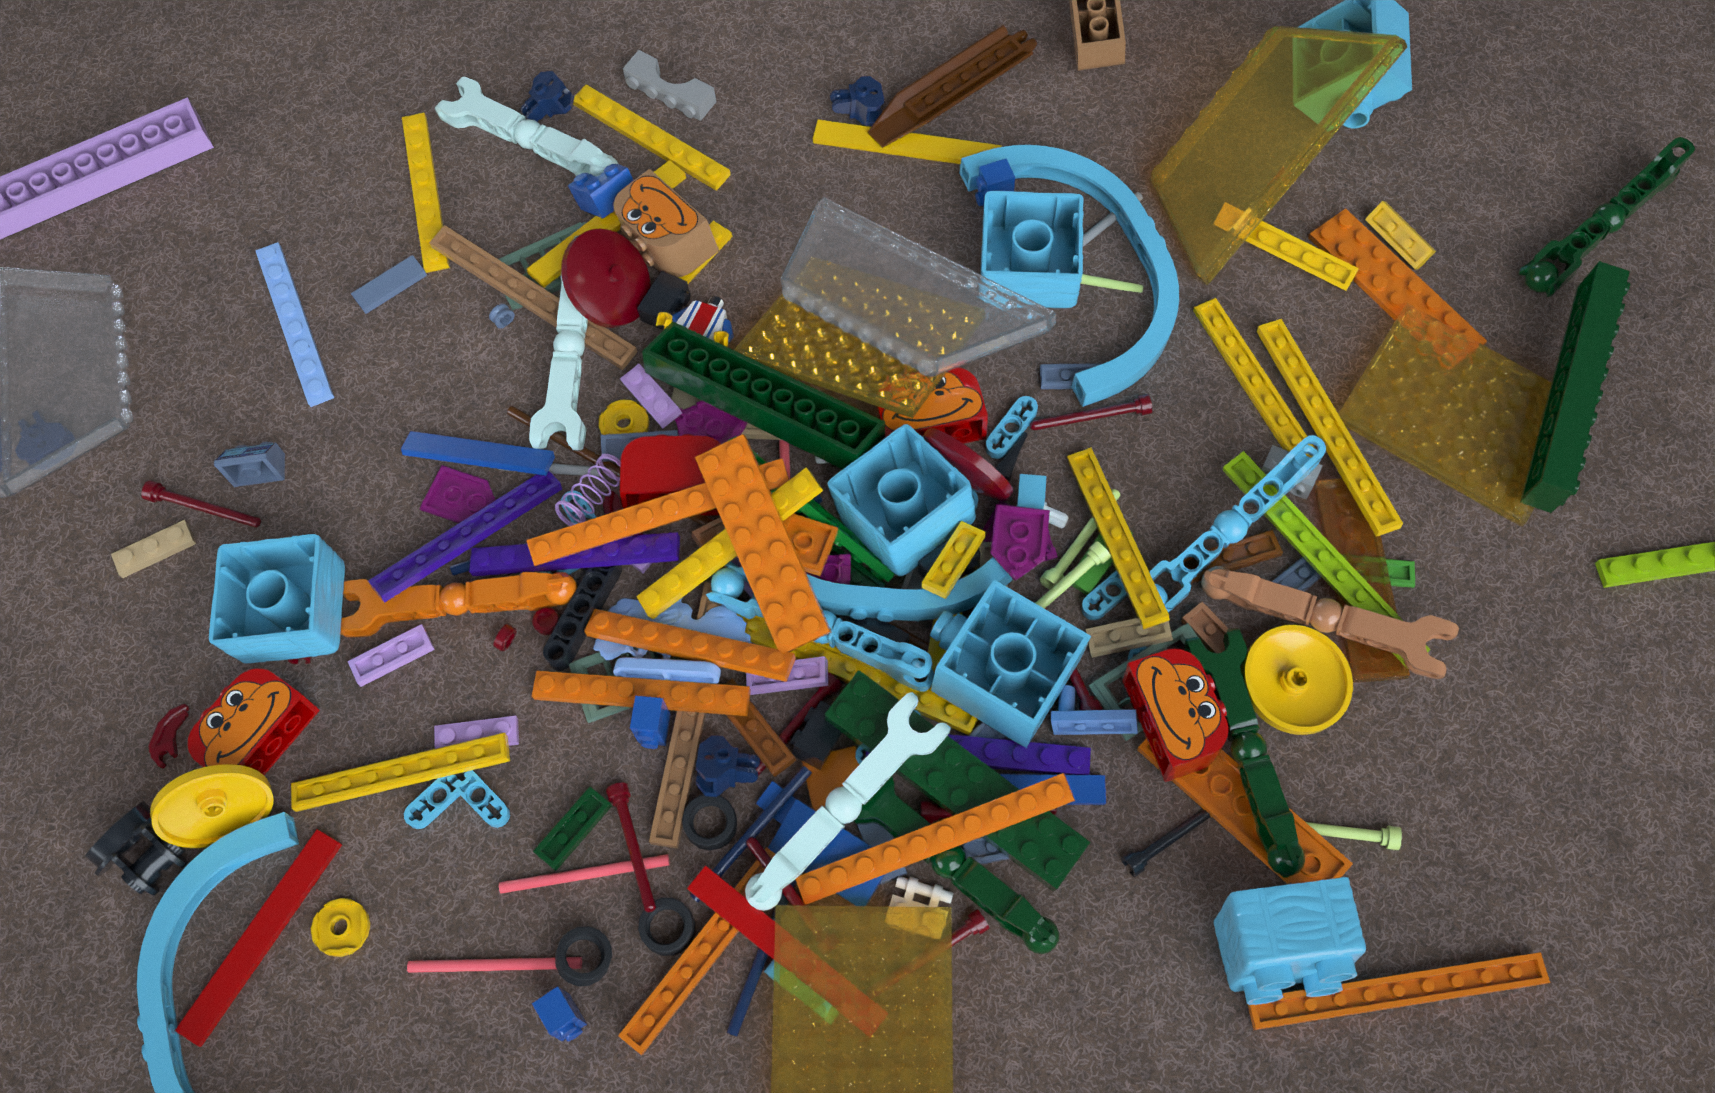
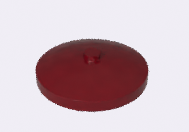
[561,228,651,328]
[922,428,1013,501]

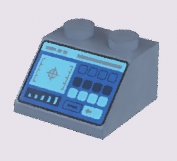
[214,442,285,487]

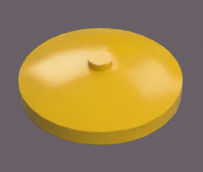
[1241,625,1353,735]
[150,764,274,848]

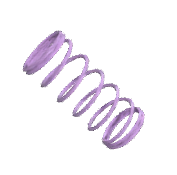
[555,454,621,526]

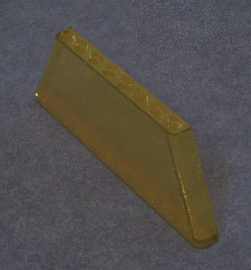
[1151,26,1407,285]

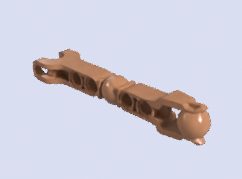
[1201,566,1459,679]

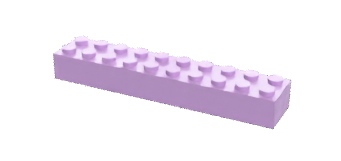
[0,97,214,239]

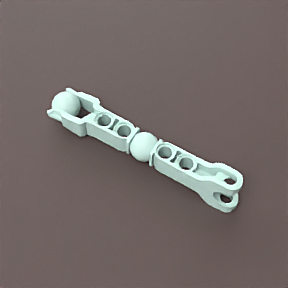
[435,77,618,176]
[529,236,588,450]
[745,692,951,911]

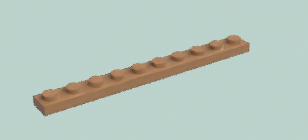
[429,225,638,370]
[649,582,722,849]

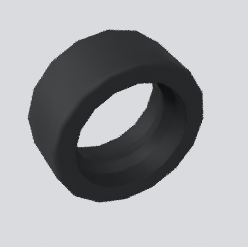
[682,795,738,851]
[638,898,695,956]
[555,926,612,987]

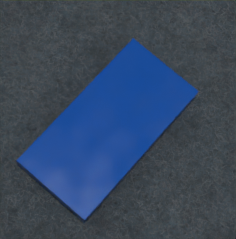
[768,799,885,910]

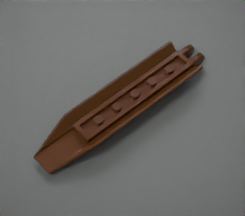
[868,25,1038,148]

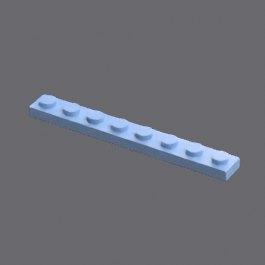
[255,242,334,407]

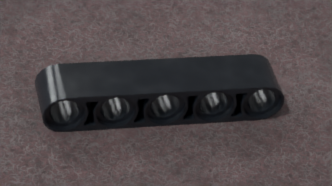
[543,565,622,671]

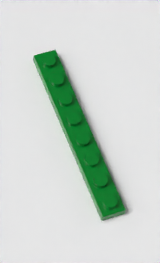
[728,436,895,582]

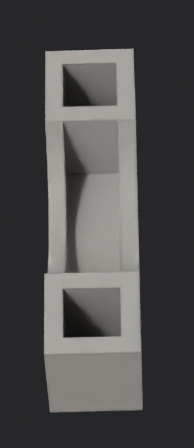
[623,50,716,121]

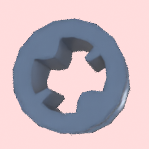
[489,304,515,328]

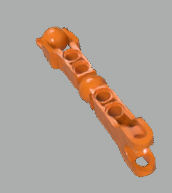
[341,572,577,637]

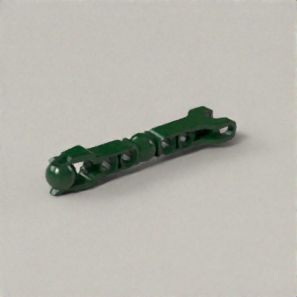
[1518,137,1695,297]
[1184,628,1305,878]
[853,776,1059,954]

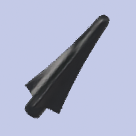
[995,432,1028,482]

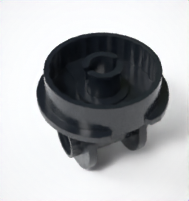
[85,801,188,896]

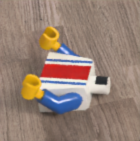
[656,296,734,347]

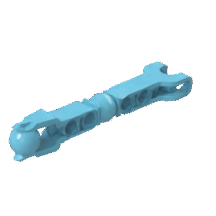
[1127,435,1326,613]
[706,562,934,692]

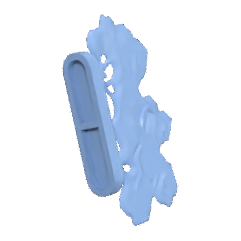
[593,598,751,684]

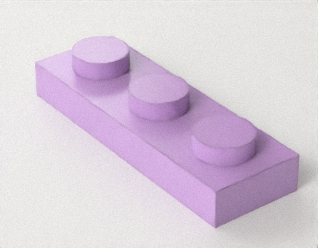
[620,364,682,429]
[348,624,435,687]
[746,656,828,695]
[434,716,519,749]

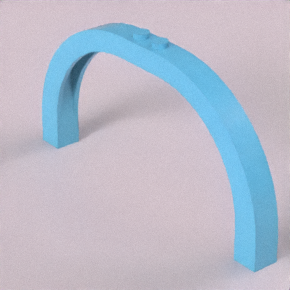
[959,145,1179,407]
[757,453,1046,622]
[137,812,299,1093]

